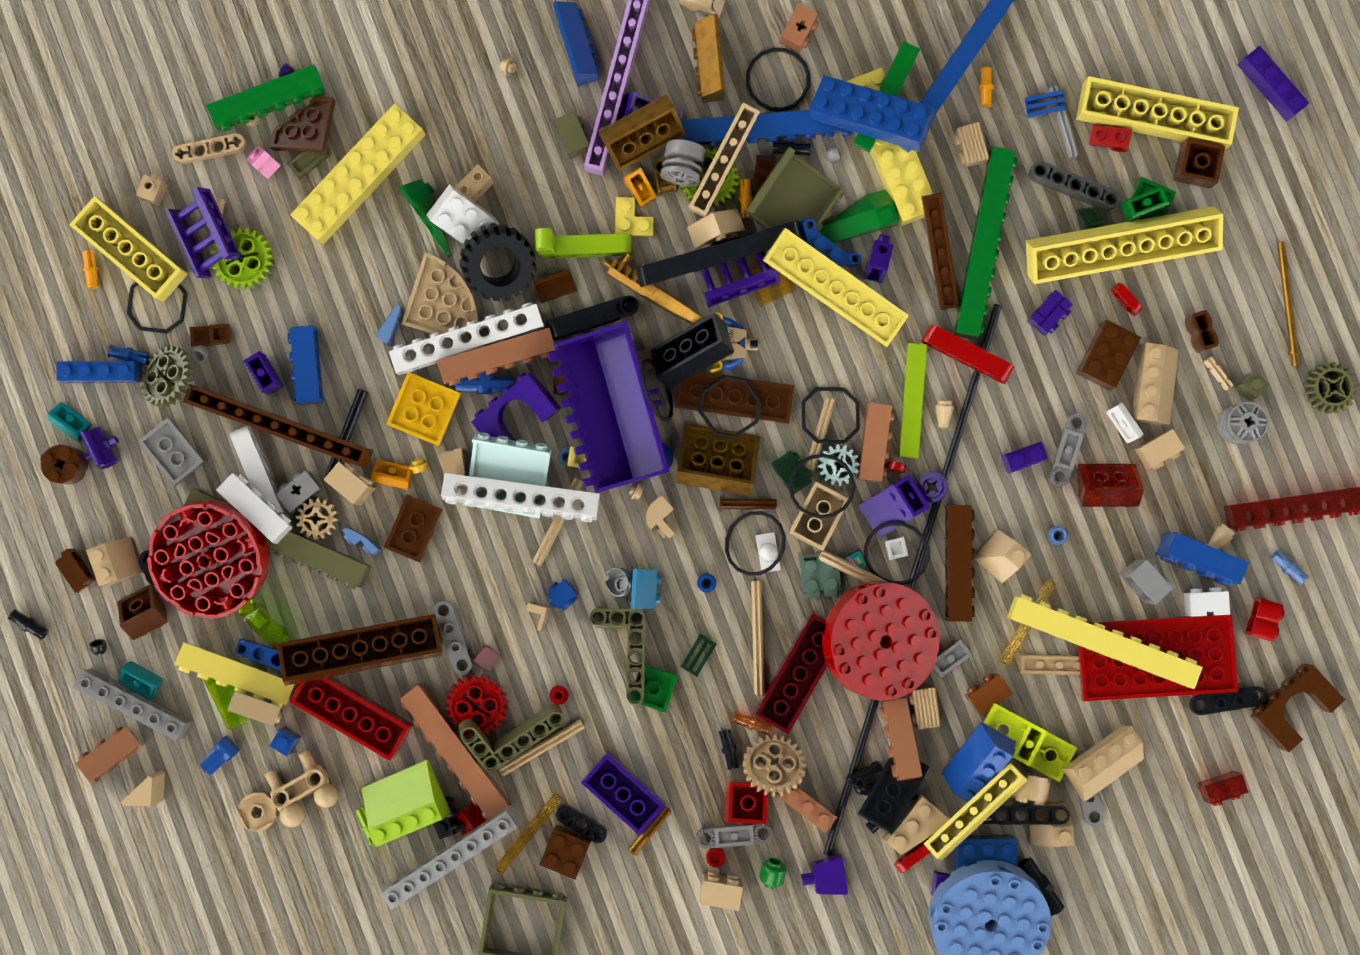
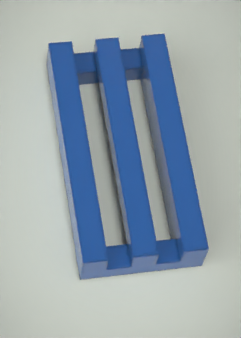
[1024,90,1066,118]

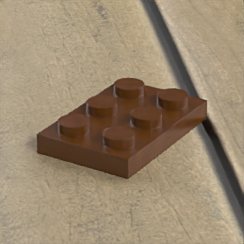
[384,494,443,562]

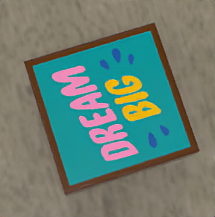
[842,549,868,569]

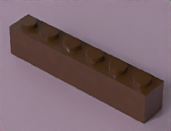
[945,505,975,622]

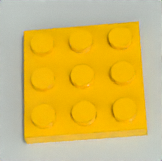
[386,372,462,447]

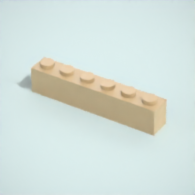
[687,102,760,217]

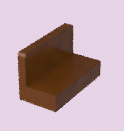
[533,269,577,304]
[55,549,96,593]

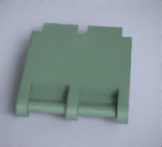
[799,551,841,598]

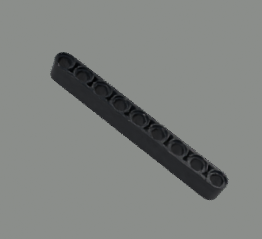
[635,220,803,287]

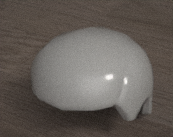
[604,567,633,597]

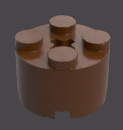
[40,445,88,484]

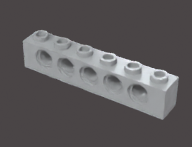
[73,668,193,741]

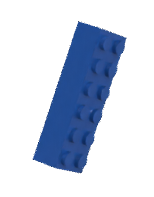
[809,75,934,152]

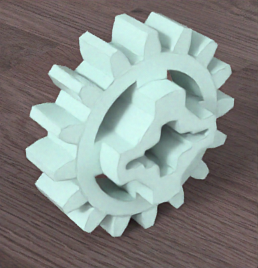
[817,444,860,486]

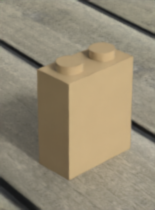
[227,691,283,726]

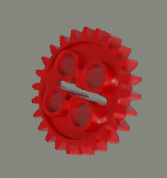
[445,673,509,735]

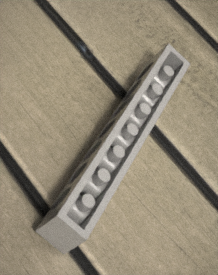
[381,804,522,910]

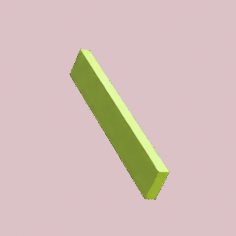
[899,343,927,459]

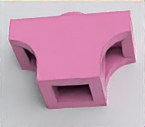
[246,146,281,179]

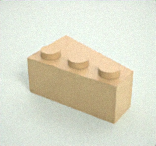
[883,793,950,855]

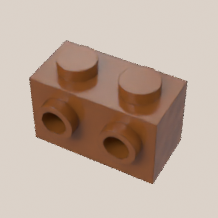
[964,673,1013,716]

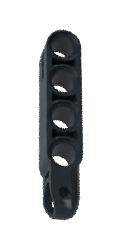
[546,295,639,341]
[982,805,1071,825]

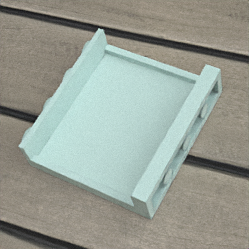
[463,433,552,518]

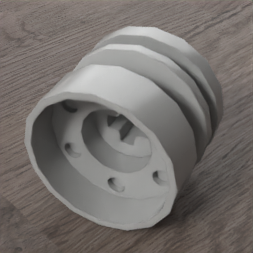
[661,139,706,186]
[1217,402,1269,445]

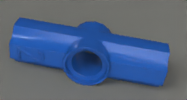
[455,373,515,394]

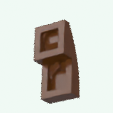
[752,155,775,196]
[190,324,230,347]

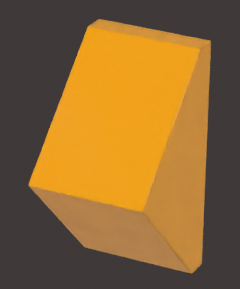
[624,166,657,207]

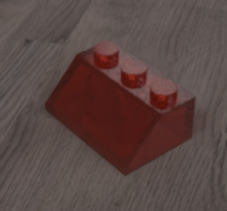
[1077,464,1144,507]

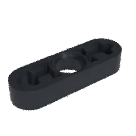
[556,804,607,843]

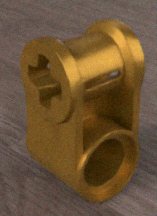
[653,157,677,197]

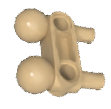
[264,750,338,828]

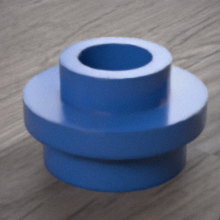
[697,573,716,593]

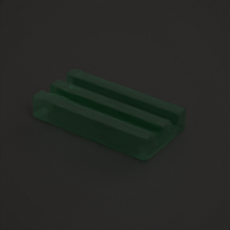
[680,634,717,677]

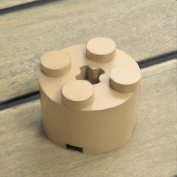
[1010,770,1051,806]

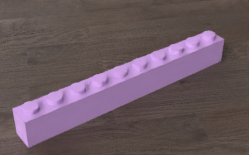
[584,0,650,176]

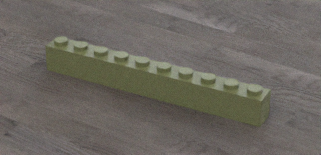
[184,489,371,589]

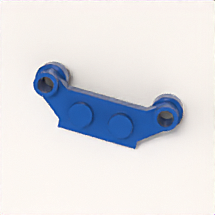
[799,218,861,267]

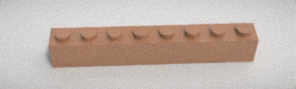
[400,683,513,821]

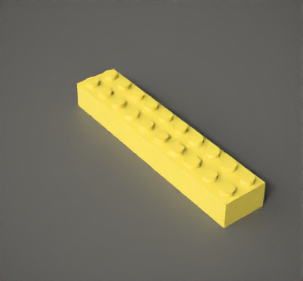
[1026,206,1223,284]

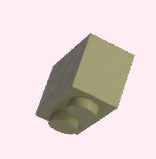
[554,111,591,159]

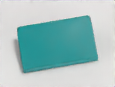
[48,402,92,442]
[118,661,163,700]

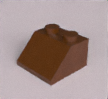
[118,584,168,640]

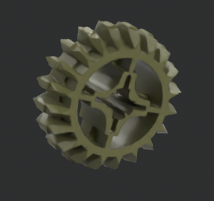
[1303,362,1359,414]

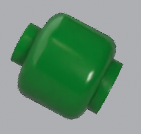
[759,858,786,889]

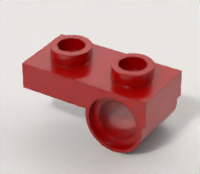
[1089,125,1132,152]

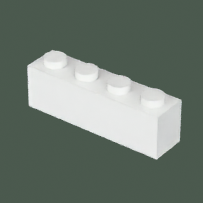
[216,473,293,544]

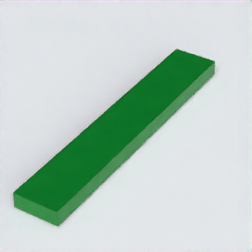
[852,41,920,153]

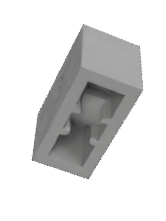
[275,470,324,513]

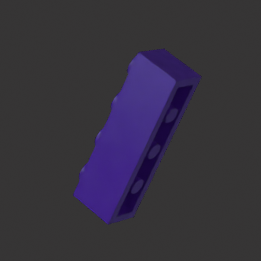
[1237,45,1309,122]

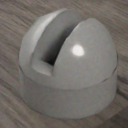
[826,146,841,162]
[191,345,209,362]

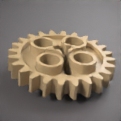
[742,734,806,797]

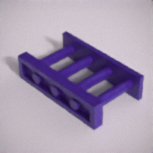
[165,187,241,278]
[694,252,780,308]

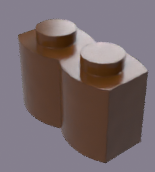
[1185,310,1219,353]

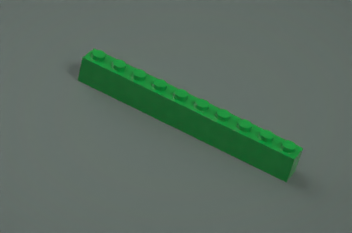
[954,146,1017,340]

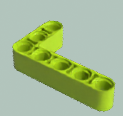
[535,228,632,258]

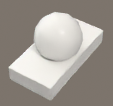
[755,532,781,572]

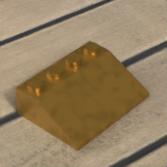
[675,423,761,496]

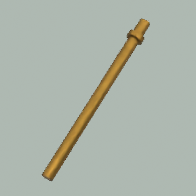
[1277,241,1301,367]

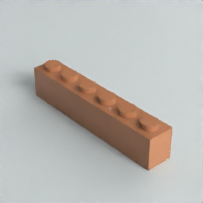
[437,328,555,386]

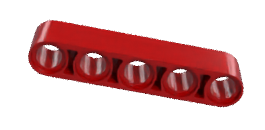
[921,324,1014,384]

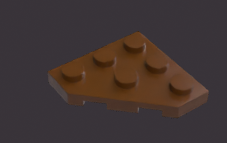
[270,97,335,152]

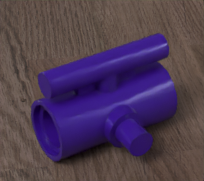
[80,427,119,469]

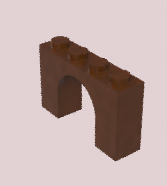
[1250,664,1345,752]

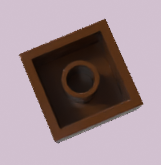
[1173,138,1225,188]
[539,824,591,880]

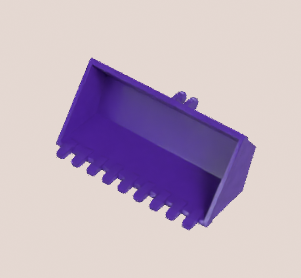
[548,321,670,493]

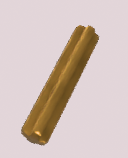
[628,806,671,855]

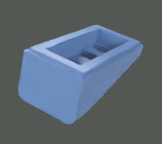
[376,305,403,346]

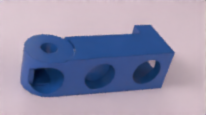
[235,639,281,671]

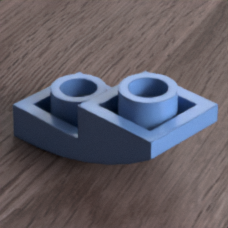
[342,528,382,555]

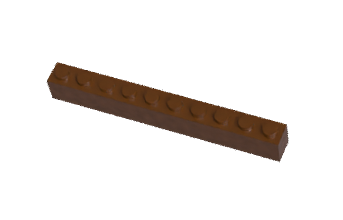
[183,384,374,468]

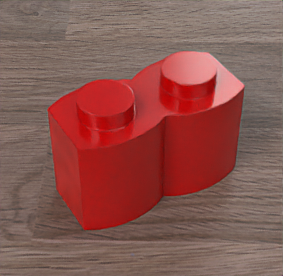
[1245,597,1285,642]

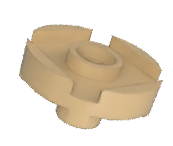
[237,792,278,832]

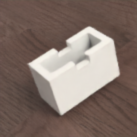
[1184,587,1230,617]

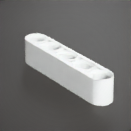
[230,426,285,513]

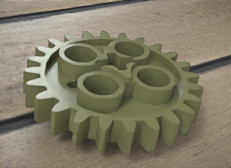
[140,346,195,408]

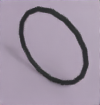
[746,48,810,111]
[640,359,673,421]
[788,454,856,519]
[725,511,786,576]
[864,522,930,585]

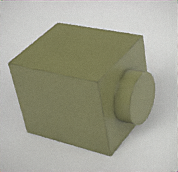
[1234,371,1269,400]

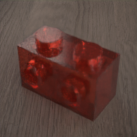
[1198,771,1248,806]

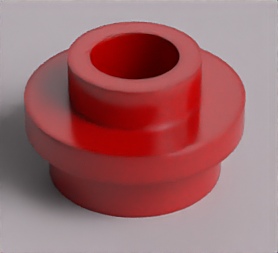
[549,685,569,705]

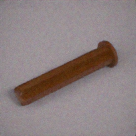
[719,496,777,512]

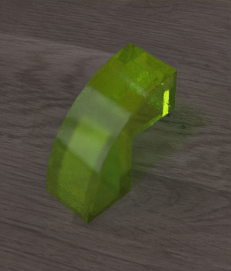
[237,598,289,649]

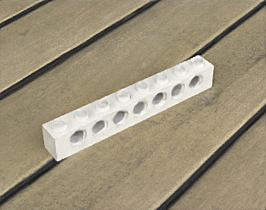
[389,302,545,375]
[441,473,600,522]

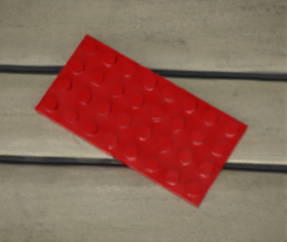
[1078,614,1238,701]

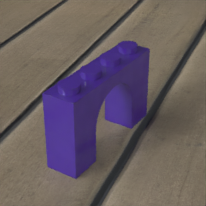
[471,373,562,441]

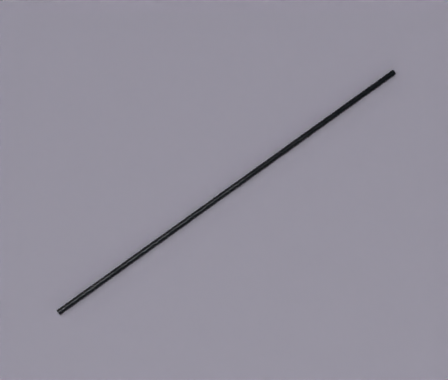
[824,304,1002,856]

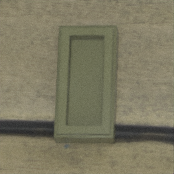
[287,151,330,179]

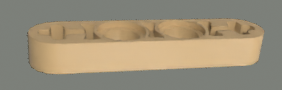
[172,133,247,164]

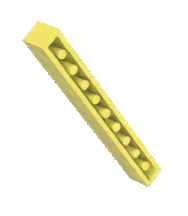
[1007,594,1203,689]

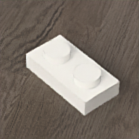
[1106,403,1144,444]

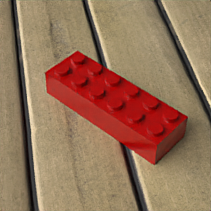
[289,677,414,761]

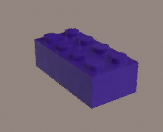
[581,751,666,835]

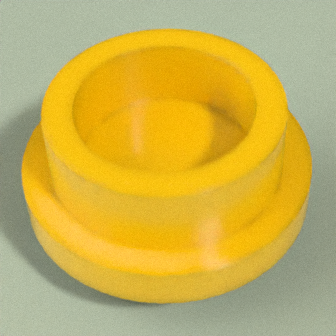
[409,458,428,474]

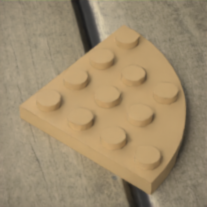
[402,252,478,343]

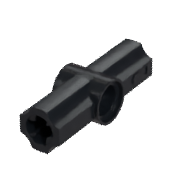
[1017,857,1064,916]

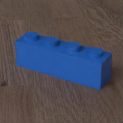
[288,325,324,405]
[57,361,142,383]

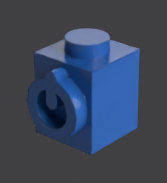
[547,579,578,611]

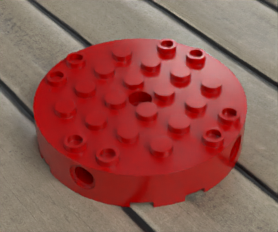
[147,500,269,619]
[822,581,940,701]

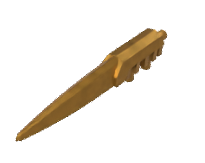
[603,253,704,324]

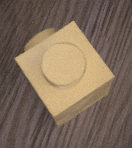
[136,174,168,206]

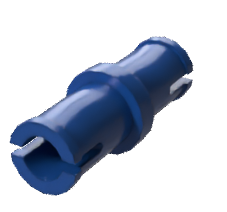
[107,345,150,365]

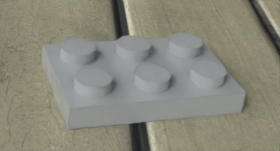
[138,417,206,486]

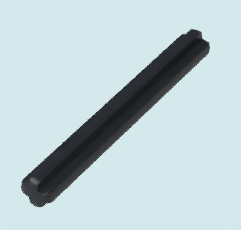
[325,389,368,477]

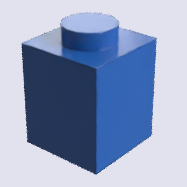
[269,727,302,756]

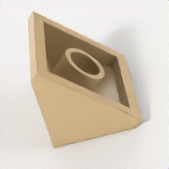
[120,770,165,807]

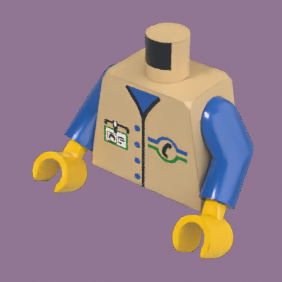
[710,312,758,372]

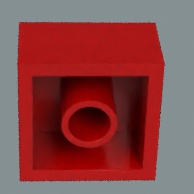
[724,781,768,824]

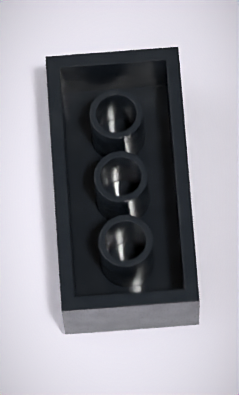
[650,312,734,389]

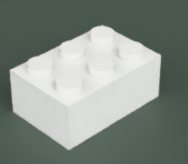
[426,184,499,245]

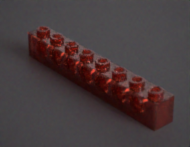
[1224,487,1360,532]

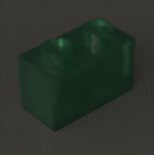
[771,450,813,494]

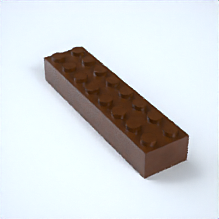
[277,614,442,686]

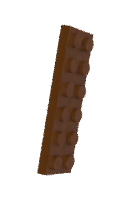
[675,372,794,424]

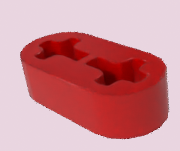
[1111,282,1143,316]

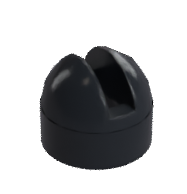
[89,639,107,656]

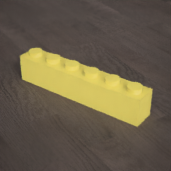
[174,642,296,708]
[924,763,1028,860]

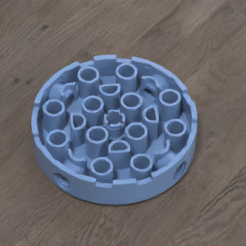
[928,860,1051,955]

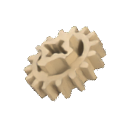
[296,498,339,540]

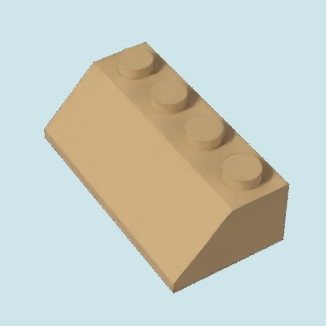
[1132,343,1179,426]
[1062,726,1144,802]

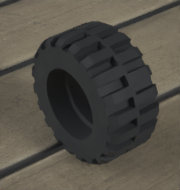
[459,223,536,301]

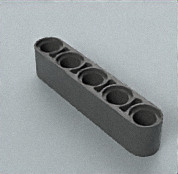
[1028,161,1121,211]

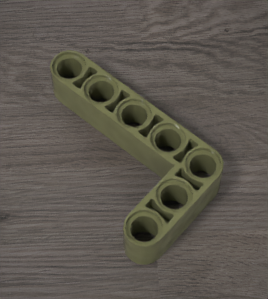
[589,608,646,706]
[459,704,565,772]

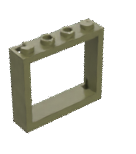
[478,883,567,955]

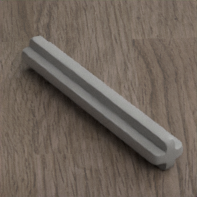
[1048,85,1079,159]

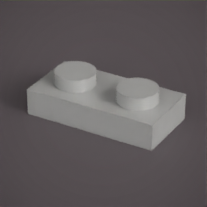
[933,639,972,678]

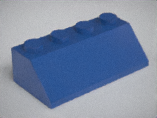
[552,1,601,87]
[942,722,1016,803]

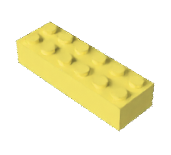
[69,196,188,302]

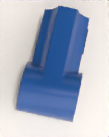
[199,736,240,775]

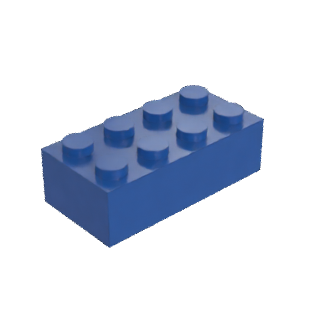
[1156,532,1249,586]

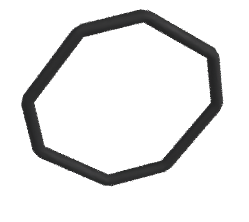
[127,282,187,333]
[698,375,762,438]
[802,387,860,444]

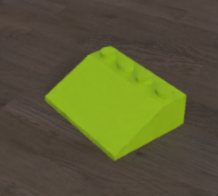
[361,759,451,847]

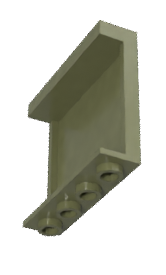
[744,147,845,241]

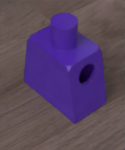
[863,234,893,283]
[801,854,848,895]

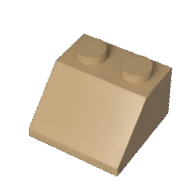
[86,537,144,586]

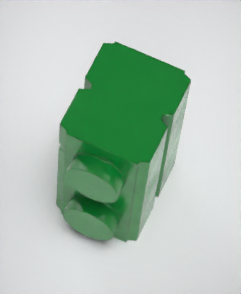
[1120,186,1169,222]

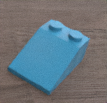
[631,568,661,609]

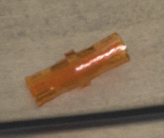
[731,711,772,735]

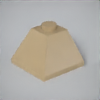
[974,529,1032,583]
[1029,802,1075,847]

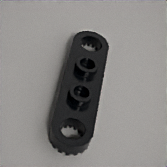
[1189,686,1268,715]

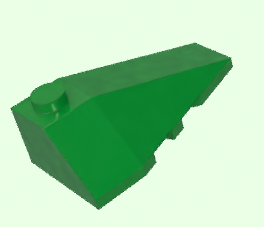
[399,179,452,258]
[819,190,899,244]

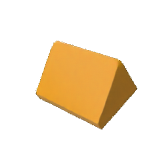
[371,459,413,490]

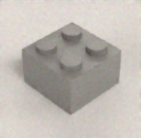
[1119,559,1173,604]

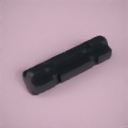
[846,761,882,786]

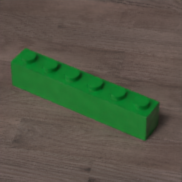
[206,65,326,132]

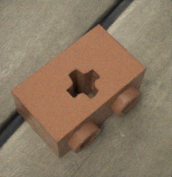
[780,3,819,53]

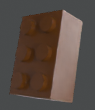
[1075,320,1141,391]

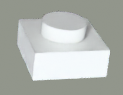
[884,537,908,560]

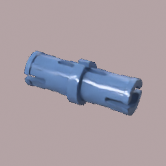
[1270,550,1309,585]

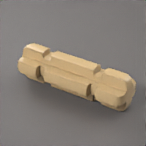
[1204,356,1234,391]

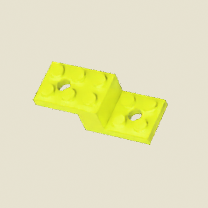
[983,703,1077,782]

